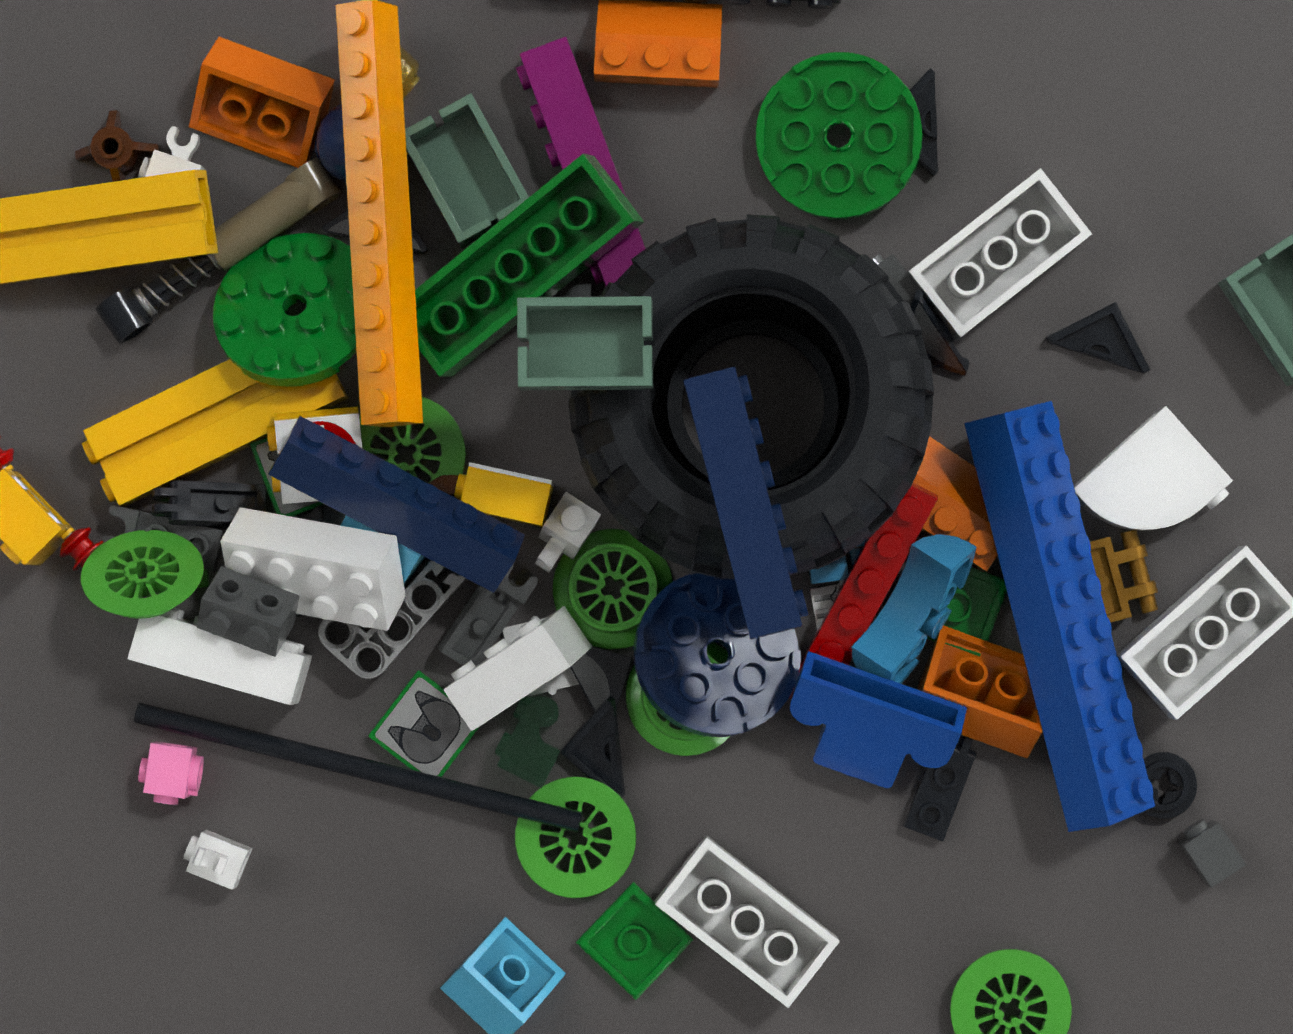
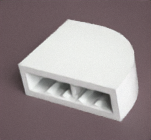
[1074,406,1233,531]

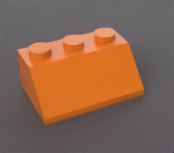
[594,0,722,88]
[189,37,335,168]
[913,436,998,572]
[917,626,1043,758]

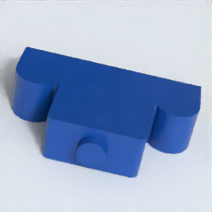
[790,651,967,788]

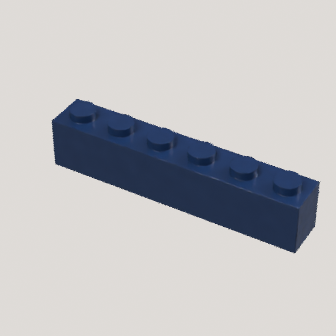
[683,366,809,640]
[268,416,525,593]

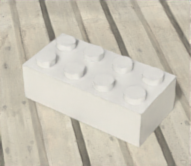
[908,168,1092,341]
[220,507,406,631]
[1117,545,1293,720]
[128,608,313,705]
[655,835,840,1008]

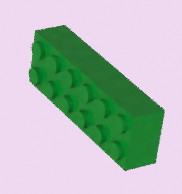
[415,154,644,377]

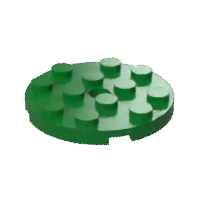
[756,52,923,220]
[213,233,357,387]

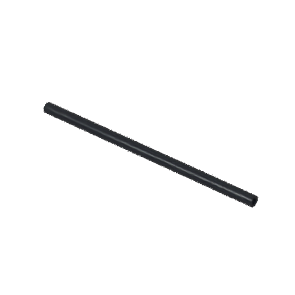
[134,703,583,832]

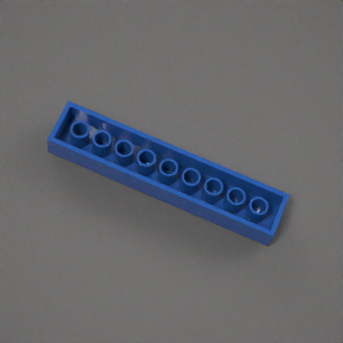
[964,401,1155,832]

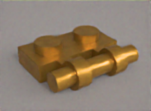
[1090,530,1158,622]

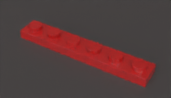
[789,483,938,699]

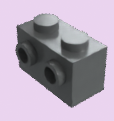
[197,566,300,657]

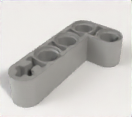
[318,560,467,679]

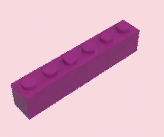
[515,36,646,287]

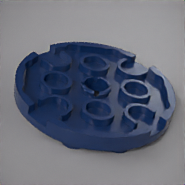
[634,573,801,737]

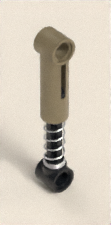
[96,158,342,344]

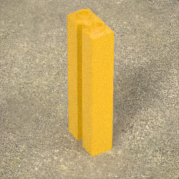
[0,170,218,285]
[82,359,348,507]

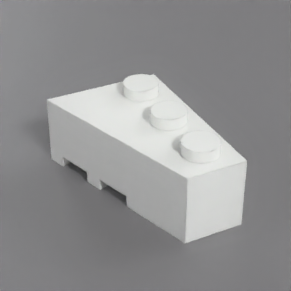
[444,606,592,731]

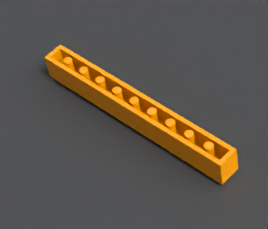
[335,0,423,427]

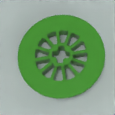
[359,397,466,483]
[553,529,673,649]
[81,530,204,619]
[626,643,730,756]
[515,777,636,898]
[950,949,1072,1034]

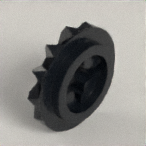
[1143,752,1197,819]

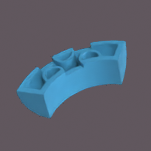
[852,534,977,684]

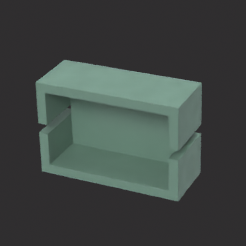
[405,93,529,248]
[1218,234,1293,386]
[517,296,653,391]

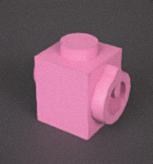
[138,741,204,805]

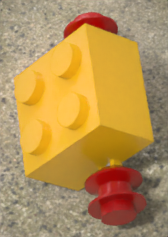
[0,436,105,571]

